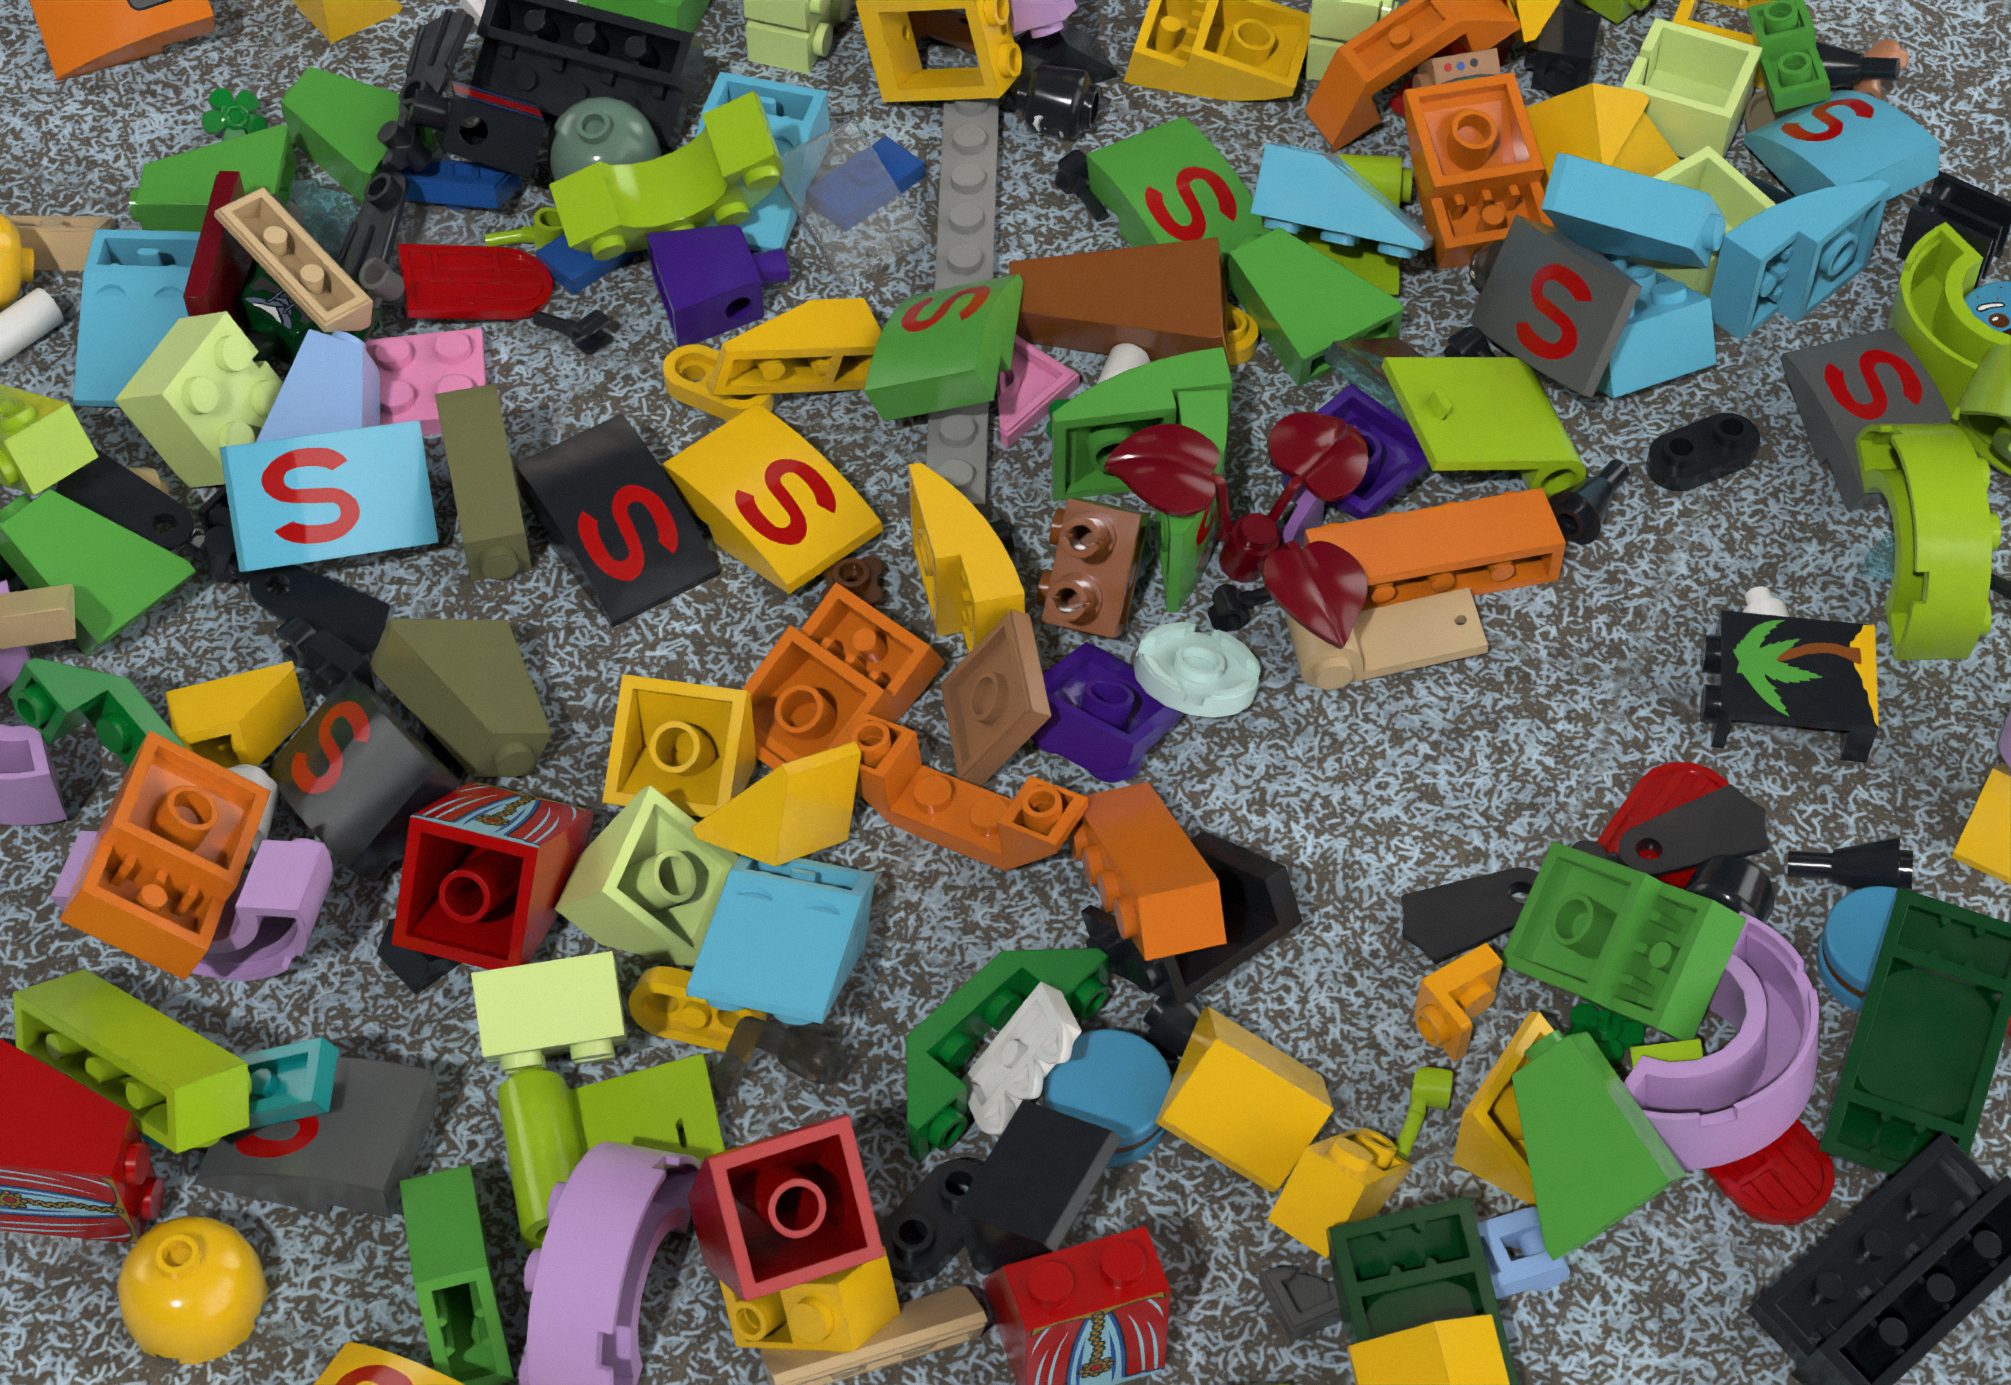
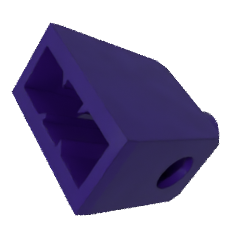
[646,224,790,347]

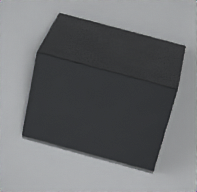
[955,1099,1122,1275]

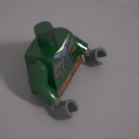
[238,194,404,366]

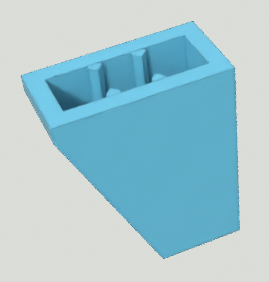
[1541,153,1726,269]

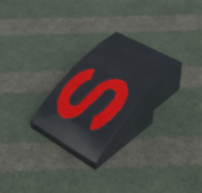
[515,413,720,628]
[266,671,461,882]

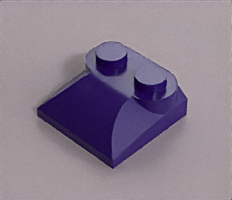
[1270,384,1430,520]
[1030,642,1185,783]

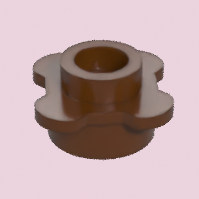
[821,556,883,607]

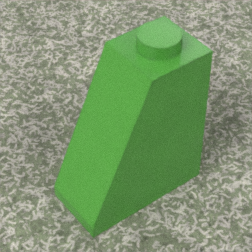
[281,66,433,204]
[129,125,297,232]
[1226,227,1404,387]
[0,489,196,657]
[1511,1029,1686,1261]
[399,1165,514,1385]

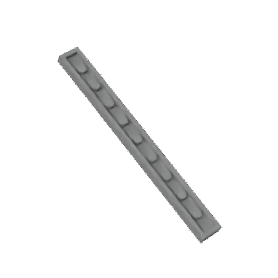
[926,98,1000,518]

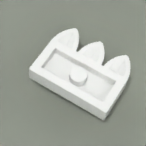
[961,981,1082,1136]

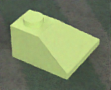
[554,785,739,969]

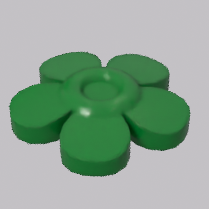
[201,88,267,141]
[1565,1003,1645,1064]

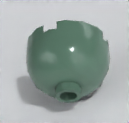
[548,97,661,182]

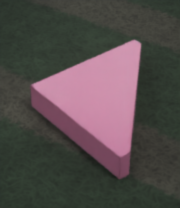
[996,335,1079,448]

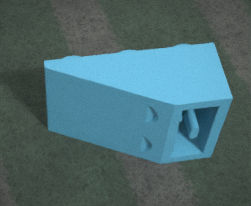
[695,72,830,252]
[1251,143,1435,259]
[73,229,200,407]
[1597,253,1717,398]
[686,855,876,1025]

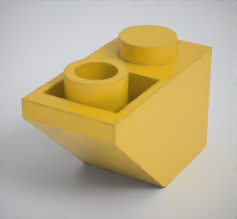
[165,661,308,768]
[1267,1128,1413,1259]
[719,1246,901,1352]

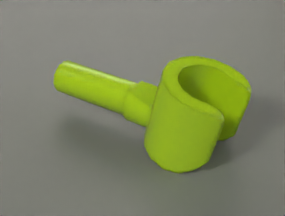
[485,207,564,249]
[1395,1066,1453,1159]

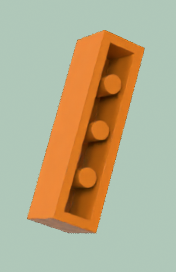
[1303,488,1566,611]
[1067,782,1226,961]

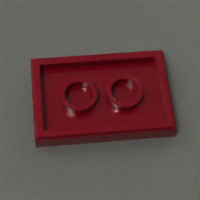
[183,171,253,327]

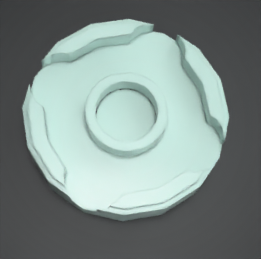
[1133,622,1261,718]

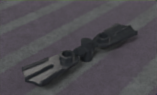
[335,9,475,280]
[55,449,390,655]
[1401,784,1769,964]

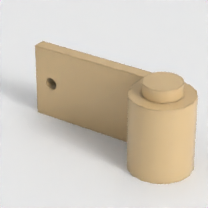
[1285,587,1488,690]

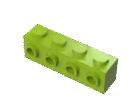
[0,384,99,496]
[13,969,252,1154]

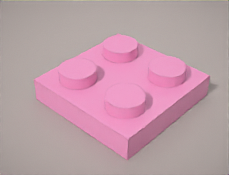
[365,328,487,435]

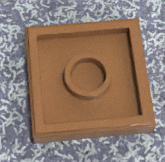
[940,609,1051,787]

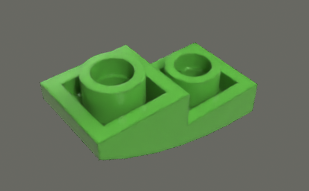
[1747,0,1831,112]

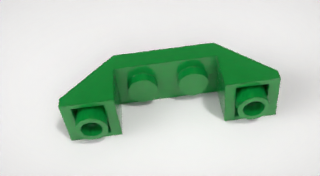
[7,657,187,768]
[906,948,1109,1163]

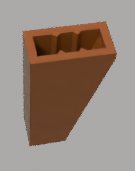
[1009,237,1230,369]

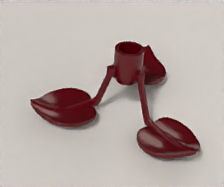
[1104,412,1368,649]

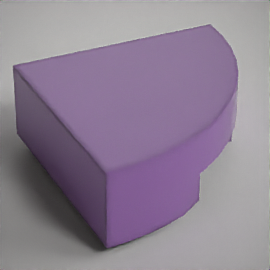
[1276,484,1325,548]

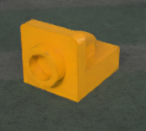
[1414,943,1503,1062]

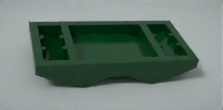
[1817,887,2011,1177]
[1326,1196,1519,1385]

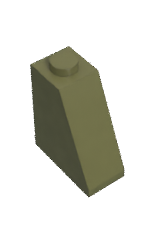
[435,383,532,582]
[370,619,552,778]

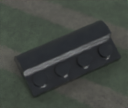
[470,0,704,151]
[1747,1132,2011,1385]

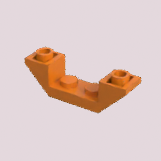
[1305,0,1521,152]
[833,711,1089,871]

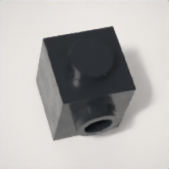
[1524,8,1601,95]

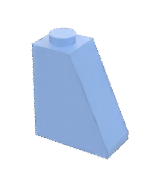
[256,329,380,442]

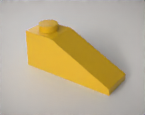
[708,298,882,396]

